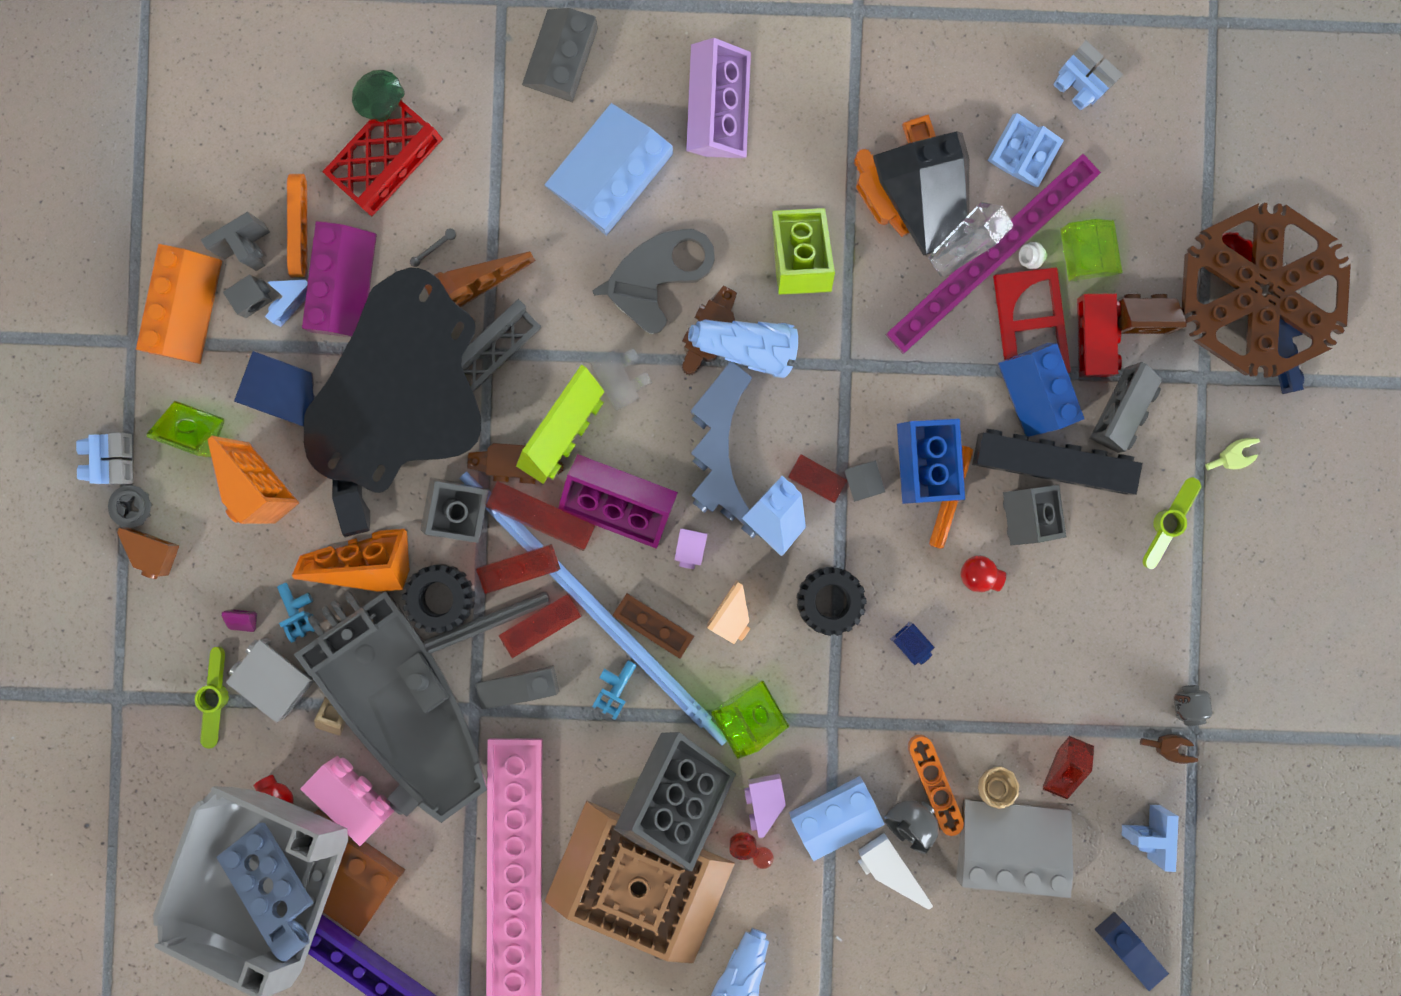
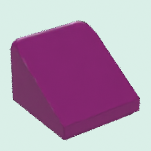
[221,609,257,632]

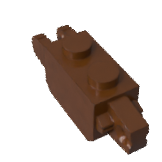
[682,286,737,376]
[467,443,564,484]

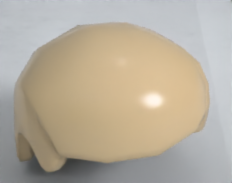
[978,766,1019,809]

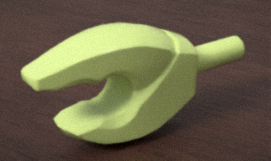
[1205,438,1260,470]

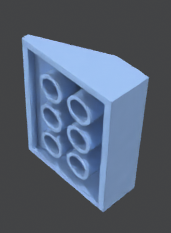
[544,103,673,236]

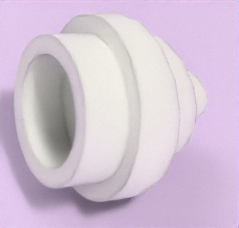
[1019,242,1047,269]

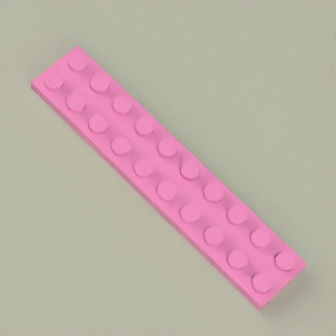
[486,738,543,996]

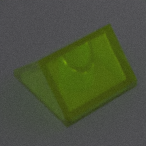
[147,401,224,458]

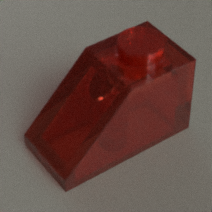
[1043,736,1094,799]

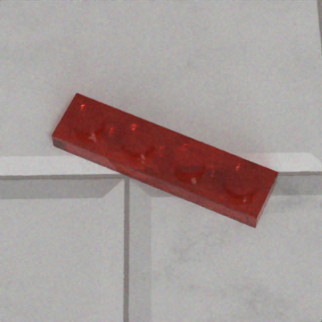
[486,481,595,551]

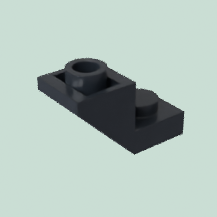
[332,480,370,537]

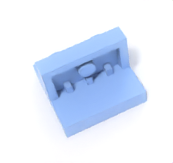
[1122,805,1179,872]

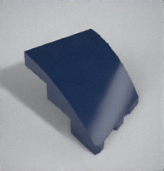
[234,351,315,427]

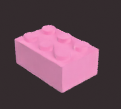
[300,756,394,846]

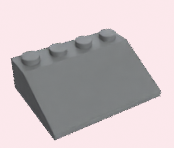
[956,799,1073,898]

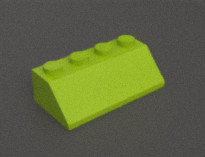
[516,364,605,484]

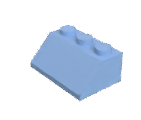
[789,776,885,861]

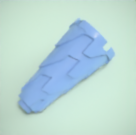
[688,320,798,378]
[711,928,769,996]

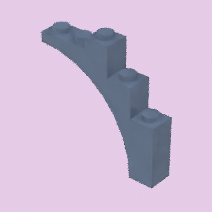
[691,362,762,538]

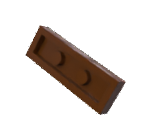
[612,593,695,659]

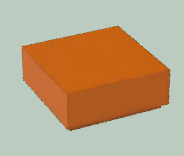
[902,114,936,144]

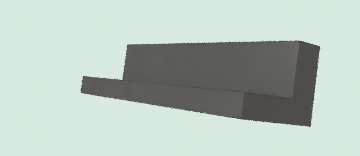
[461,299,541,392]

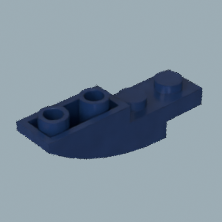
[1277,287,1304,394]

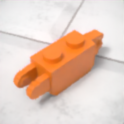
[854,149,910,237]

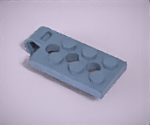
[216,823,313,962]

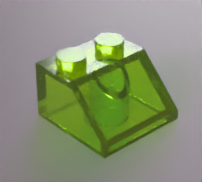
[1061,219,1123,282]
[711,680,789,759]

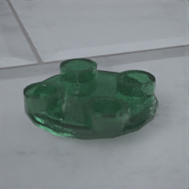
[352,70,405,122]

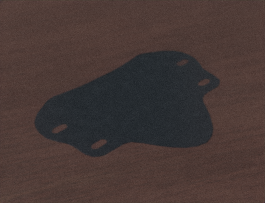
[303,267,481,493]

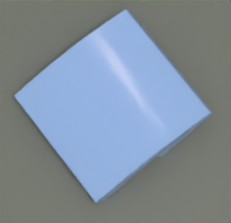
[987,113,1064,187]

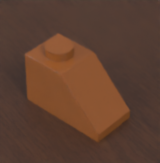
[117,527,179,579]

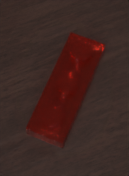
[476,544,561,594]
[498,594,582,658]

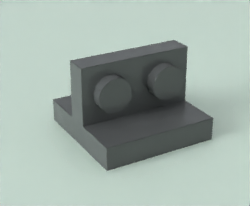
[201,211,270,271]

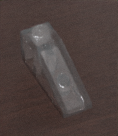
[928,202,1014,278]

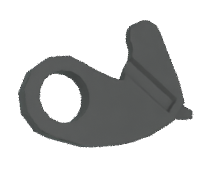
[592,229,715,334]

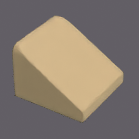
[314,697,345,736]

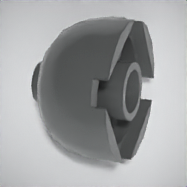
[884,800,939,854]

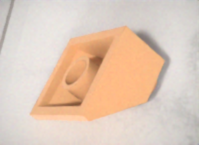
[707,580,750,644]

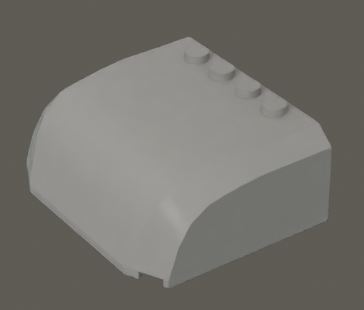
[153,786,348,996]

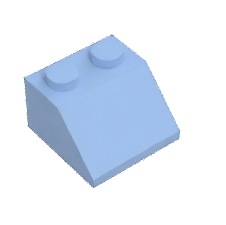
[742,476,806,556]

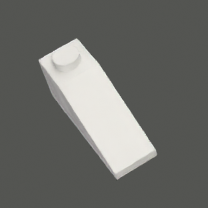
[858,833,933,910]

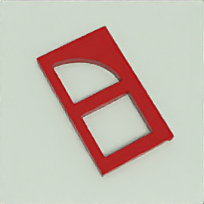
[993,267,1071,373]

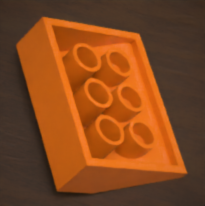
[207,436,299,524]

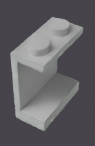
[226,638,314,723]

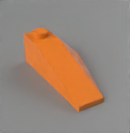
[292,529,410,591]

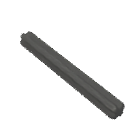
[424,592,551,653]

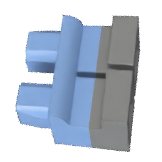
[1053,40,1123,110]
[76,432,133,484]

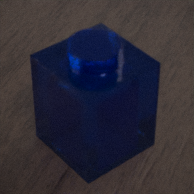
[890,622,935,665]

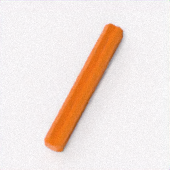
[929,446,973,549]

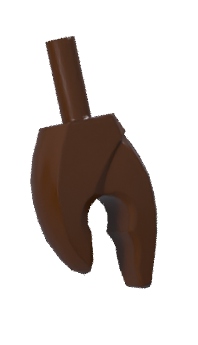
[1140,734,1198,764]

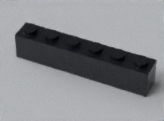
[972,429,1143,495]

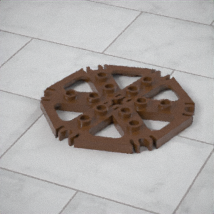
[1181,202,1351,378]

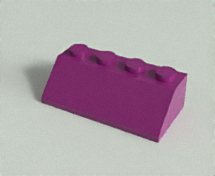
[302,221,377,337]
[558,454,678,549]

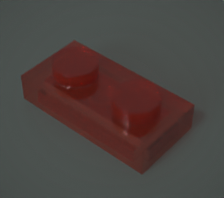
[787,454,847,503]

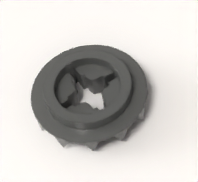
[108,485,153,528]

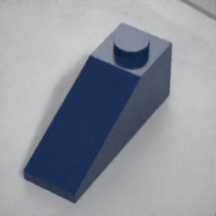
[1094,912,1169,991]

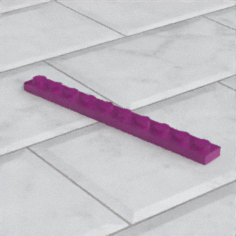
[885,154,1101,354]

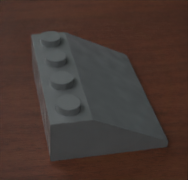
[614,732,736,871]

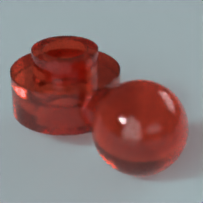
[730,833,774,869]

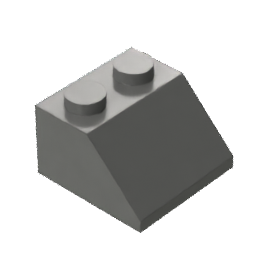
[420,477,489,543]
[1003,485,1067,546]

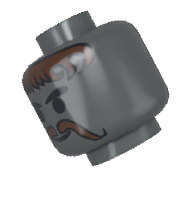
[1174,685,1213,726]

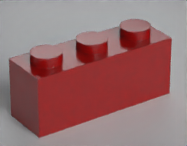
[1077,294,1122,378]

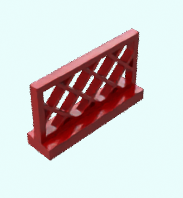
[322,94,443,217]

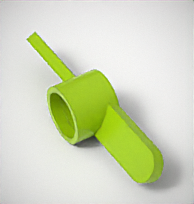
[1143,477,1201,569]
[195,647,229,749]

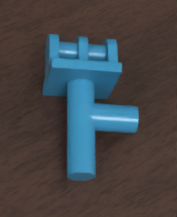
[277,583,315,643]
[592,661,637,720]

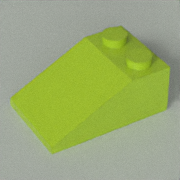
[772,208,835,295]

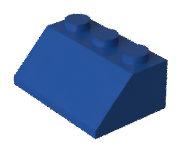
[998,343,1084,437]
[897,419,965,504]

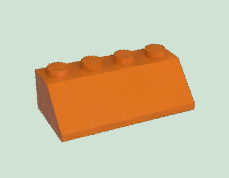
[136,244,222,364]

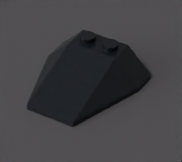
[873,131,970,256]

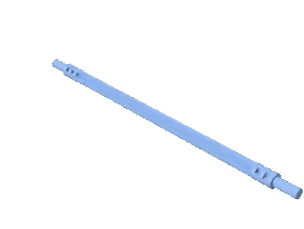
[459,472,729,746]

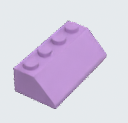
[686,38,751,158]

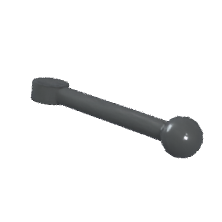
[410,228,456,267]

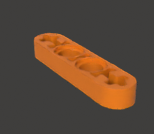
[287,174,307,278]
[908,735,964,836]

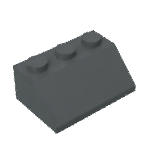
[522,8,598,103]
[1089,362,1162,453]

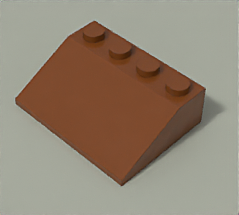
[313,809,406,937]

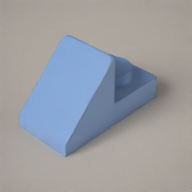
[265,280,308,327]

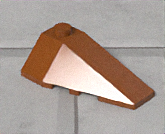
[425,251,536,308]

